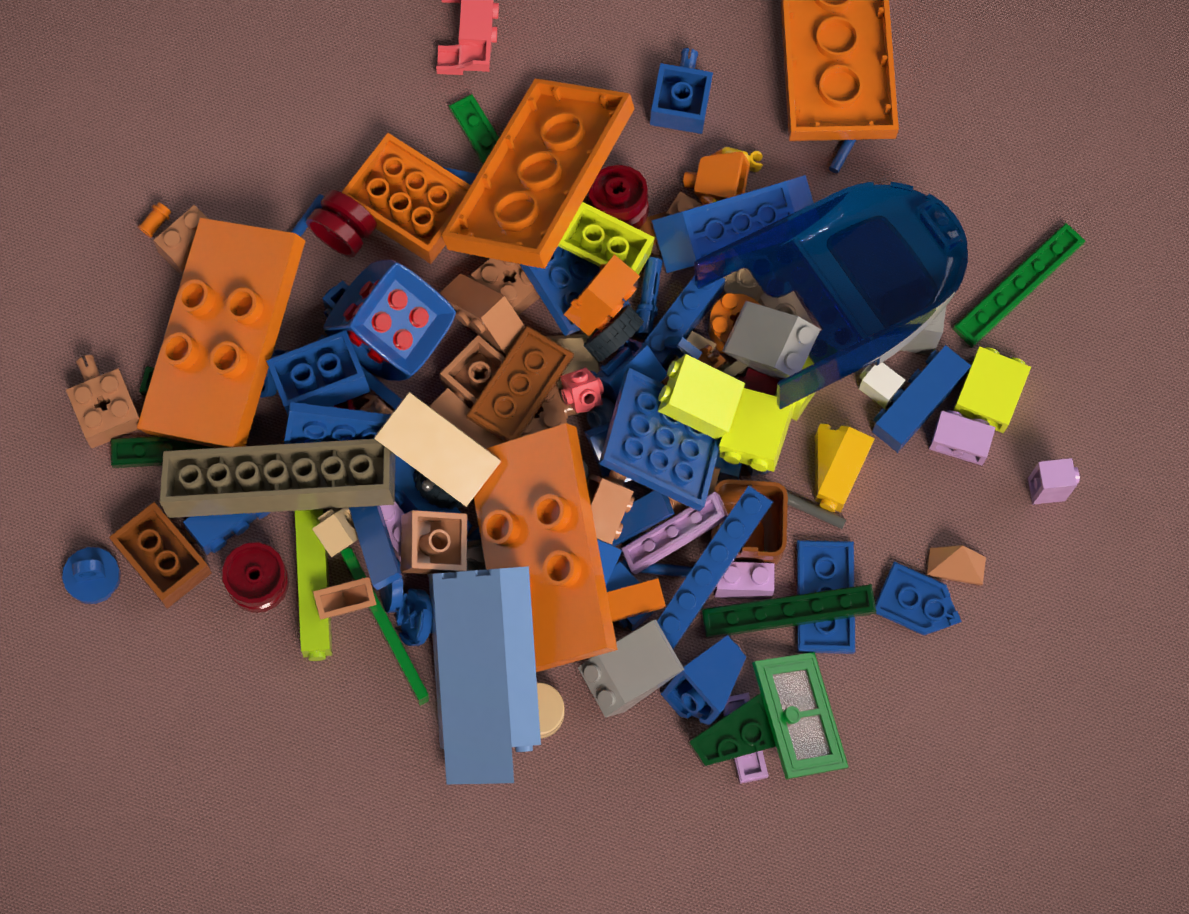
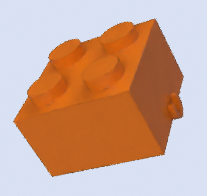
[564,254,640,336]

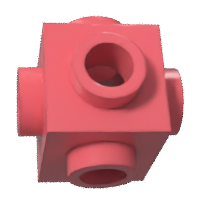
[560,368,604,413]

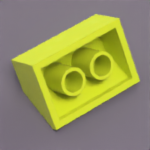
[558,202,655,275]

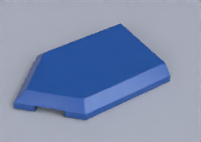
[875,562,962,636]

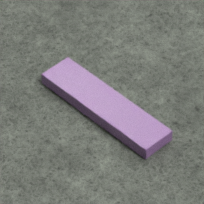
[621,492,728,574]

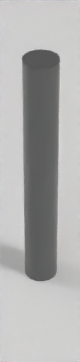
[787,492,847,529]

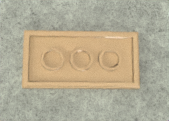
[374,392,501,507]

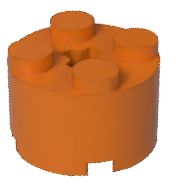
[708,293,761,356]

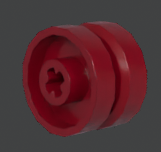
[588,165,649,229]
[306,190,377,258]
[222,542,289,613]

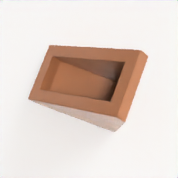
[313,577,377,620]

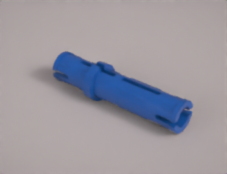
[635,257,663,339]

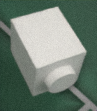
[859,362,905,409]

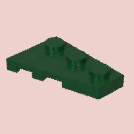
[687,694,792,767]

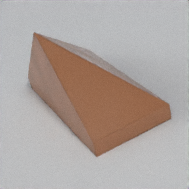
[926,545,986,586]

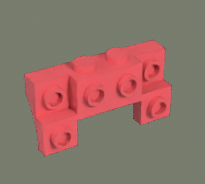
[436,0,499,75]

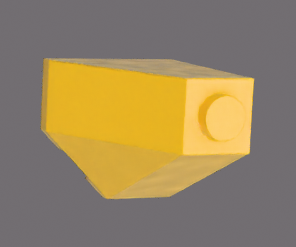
[815,423,875,513]

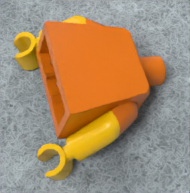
[683,147,763,205]

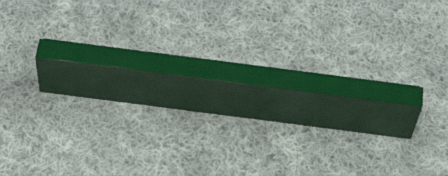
[702,584,876,639]

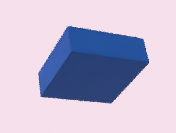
[664,336,702,360]

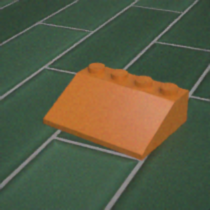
[342,133,471,264]

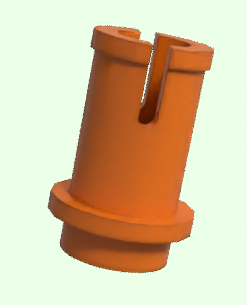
[138,202,171,238]

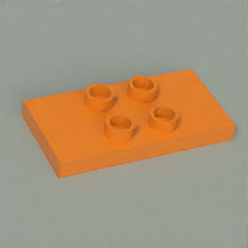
[781,0,899,141]
[442,78,635,269]
[137,218,305,448]
[474,423,618,672]

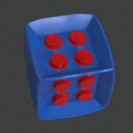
[323,260,456,381]

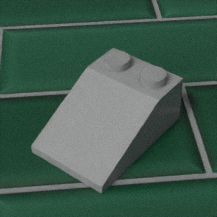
[578,620,684,718]

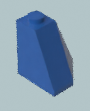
[661,635,746,725]

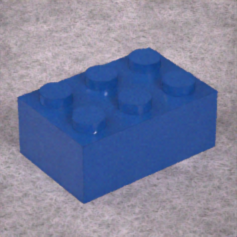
[267,330,370,415]

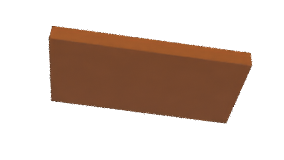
[466,326,574,442]

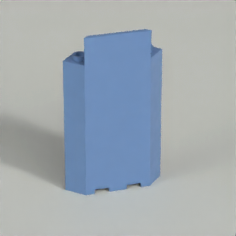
[428,566,541,785]

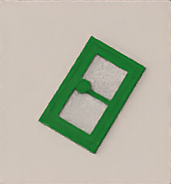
[752,652,849,780]

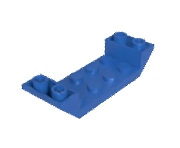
[651,175,818,273]

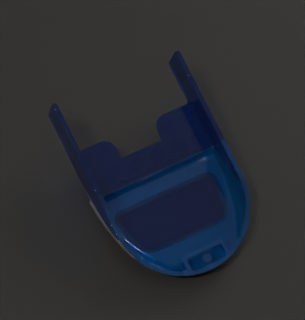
[694,182,968,409]

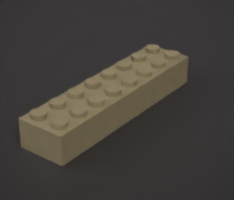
[160,439,396,518]

